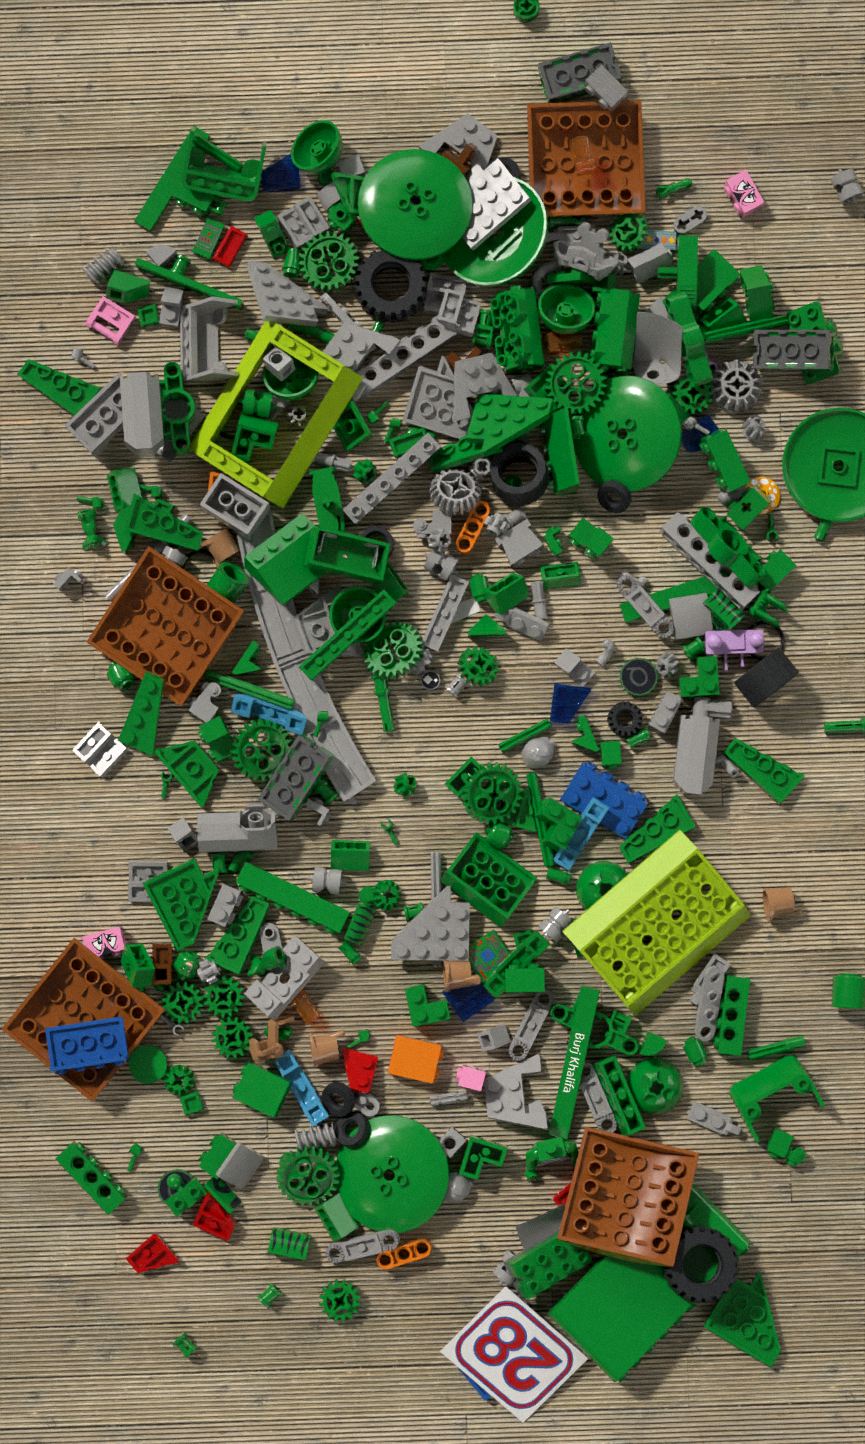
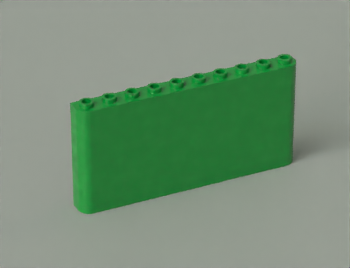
[547,1183,751,1383]

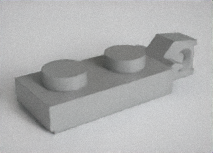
[545,225,596,245]
[495,607,549,641]
[689,953,730,1005]
[686,1101,741,1135]

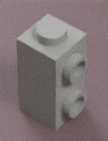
[628,243,673,283]

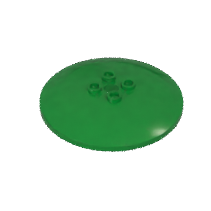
[358,149,473,260]
[442,177,548,287]
[573,376,682,492]
[782,408,865,522]
[336,1115,449,1233]

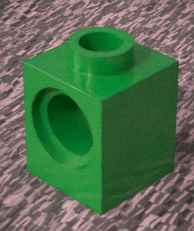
[600,741,622,769]

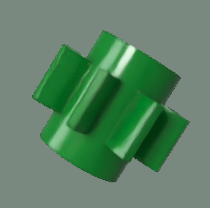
[353,459,377,484]
[393,772,417,798]

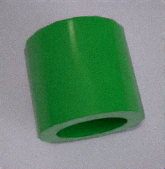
[207,562,249,604]
[832,973,865,1009]

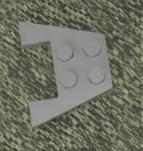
[419,113,498,184]
[323,322,401,402]
[452,353,517,422]
[292,585,364,656]
[484,1054,548,1130]

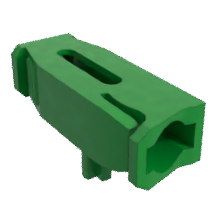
[658,235,698,311]
[309,467,345,532]

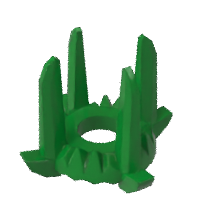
[750,588,788,627]

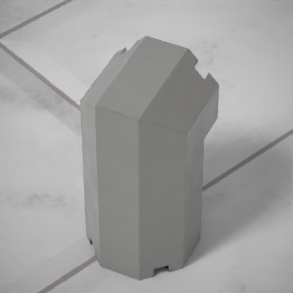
[120,372,164,458]
[672,715,720,796]
[197,804,278,852]

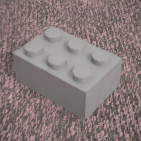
[199,473,271,540]

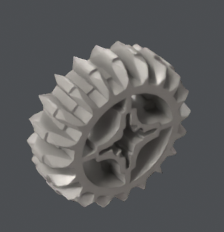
[429,467,481,516]

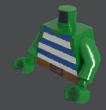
[525,1137,579,1183]

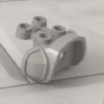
[553,222,618,281]

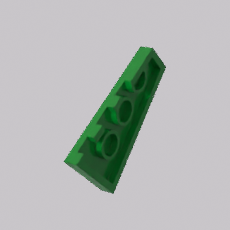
[124,493,203,551]
[118,671,164,756]
[205,896,271,975]

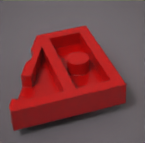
[341,1048,378,1095]
[193,1192,236,1242]
[125,1232,180,1273]

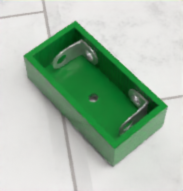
[304,526,390,584]

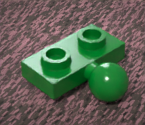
[165,1174,207,1217]

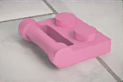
[85,296,136,346]

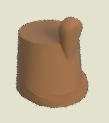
[200,528,240,567]
[762,887,803,922]
[443,961,481,992]
[309,1030,345,1066]

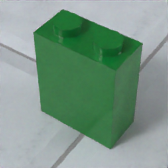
[232,1062,293,1118]

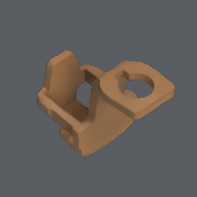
[249,1013,294,1063]

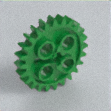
[299,231,361,293]
[545,351,608,414]
[363,621,425,681]
[230,718,291,781]
[460,762,523,825]
[276,1146,340,1206]

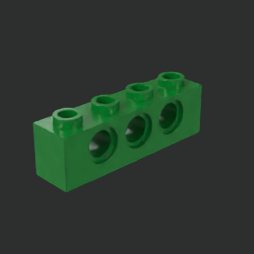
[713,975,750,1056]
[592,1056,646,1136]
[55,1141,127,1215]

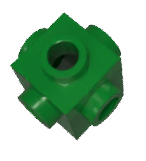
[327,202,357,235]

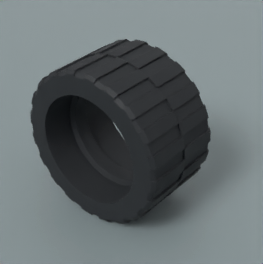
[489,442,549,506]
[734,647,799,708]

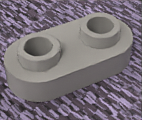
[259,923,283,953]
[354,1093,380,1116]

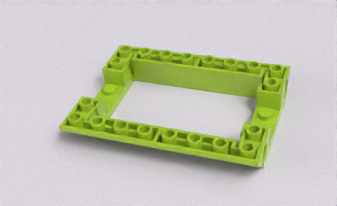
[190,321,364,508]

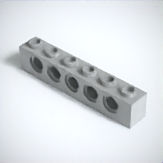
[355,315,458,399]
[343,433,441,524]
[660,512,760,611]

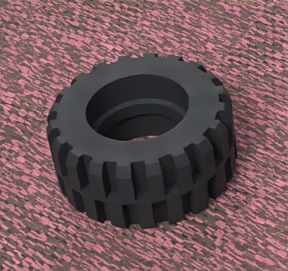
[355,249,428,323]
[661,1226,739,1303]

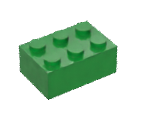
[699,429,751,492]

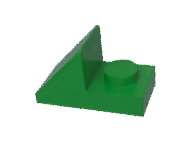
[232,641,263,676]
[570,715,599,753]

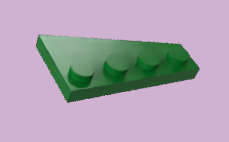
[17,359,102,416]
[430,435,503,473]
[722,738,805,804]
[619,794,696,864]

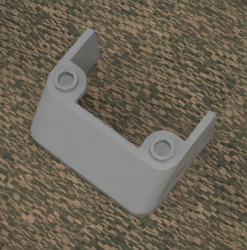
[180,296,239,381]

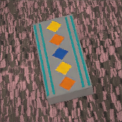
[637,230,676,252]

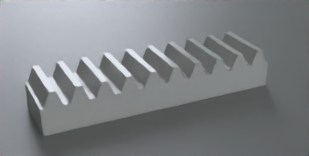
[422,574,469,652]

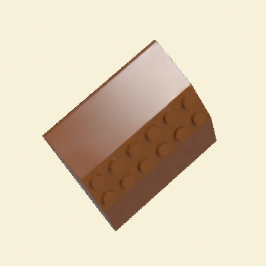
[527,100,646,217]
[86,546,244,706]
[1,937,165,1102]
[557,1127,700,1267]

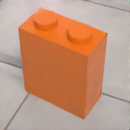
[388,1034,444,1084]

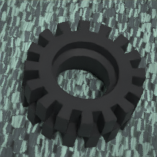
[607,701,643,737]

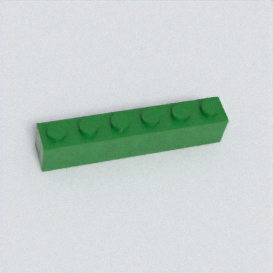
[235,862,350,935]

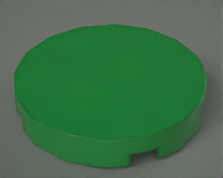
[129,1045,168,1084]

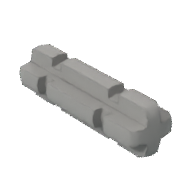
[430,1090,468,1106]

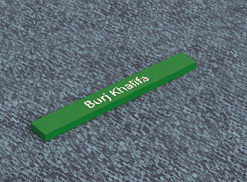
[549,985,600,1139]

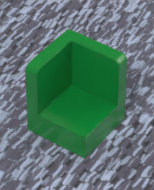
[591,274,616,295]

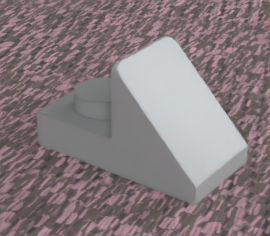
[159,287,184,327]
[554,648,595,688]

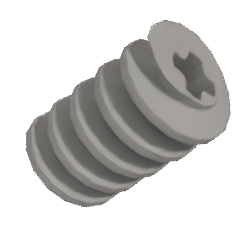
[81,245,124,284]
[294,1121,337,1151]

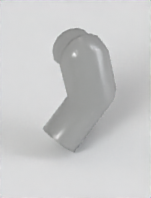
[596,639,615,667]
[715,755,739,778]

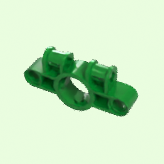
[665,292,713,388]
[159,362,195,457]
[690,506,766,588]
[550,993,639,1055]

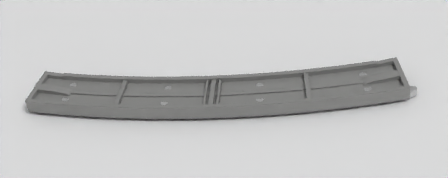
[236,510,377,805]

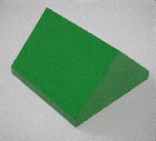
[333,400,372,452]

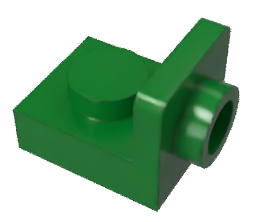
[543,526,563,557]

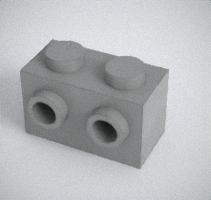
[208,884,243,927]

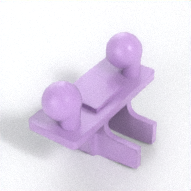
[705,630,765,671]

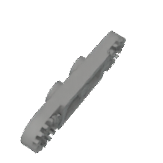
[320,293,376,353]
[617,575,674,638]
[694,966,724,1041]
[509,989,554,1061]
[580,1061,617,1133]
[325,1230,400,1263]

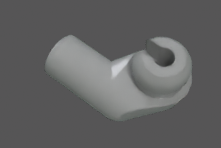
[718,486,746,504]
[619,570,648,589]

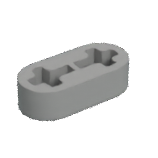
[673,206,707,235]

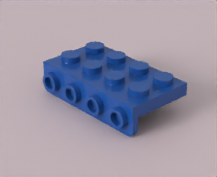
[560,761,649,839]
[45,1016,129,1075]

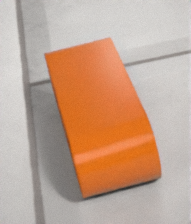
[456,501,490,555]
[377,1238,431,1270]

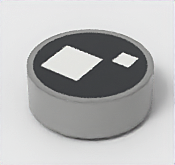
[421,671,440,690]

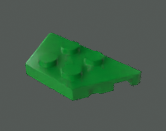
[331,172,365,216]
[154,740,219,808]
[464,779,536,832]

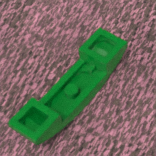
[482,931,551,999]

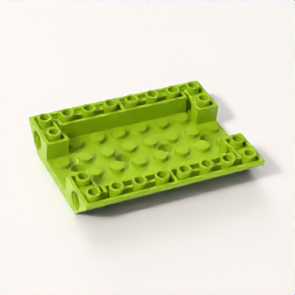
[562,830,751,1016]

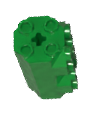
[490,285,544,373]
[589,289,640,377]

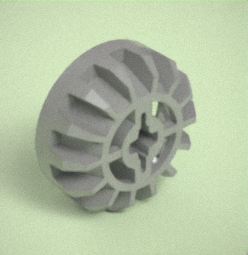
[710,360,762,413]

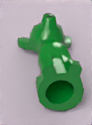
[76,509,107,550]
[247,946,287,976]

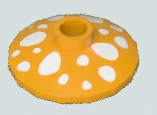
[742,477,780,515]

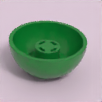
[291,120,343,174]
[538,284,595,335]
[263,350,319,401]
[329,586,386,643]
[576,861,628,911]
[626,1057,683,1115]

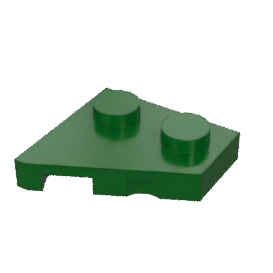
[547,269,598,285]

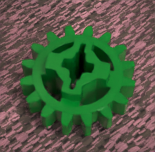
[609,214,650,252]
[672,374,714,415]
[457,646,499,687]
[203,975,245,1018]
[162,981,204,1023]
[211,1016,253,1059]
[319,1279,361,1322]

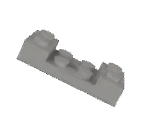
[244,935,325,1021]

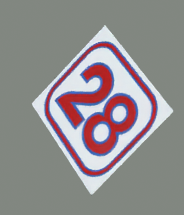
[440,1286,588,1422]

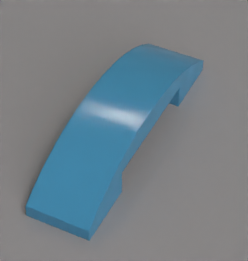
[231,694,308,735]
[554,797,609,870]
[273,1050,329,1127]

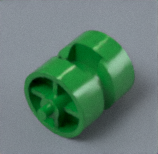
[238,389,277,418]

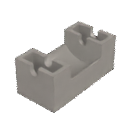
[64,372,126,458]

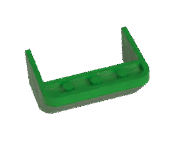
[182,127,267,201]
[729,1055,825,1143]

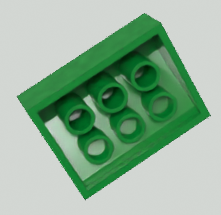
[540,407,580,496]
[244,513,327,606]
[440,832,537,927]

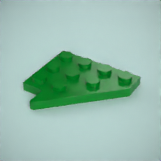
[466,394,554,457]
[142,857,219,951]
[703,1271,781,1367]

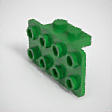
[663,250,740,321]
[786,301,843,385]

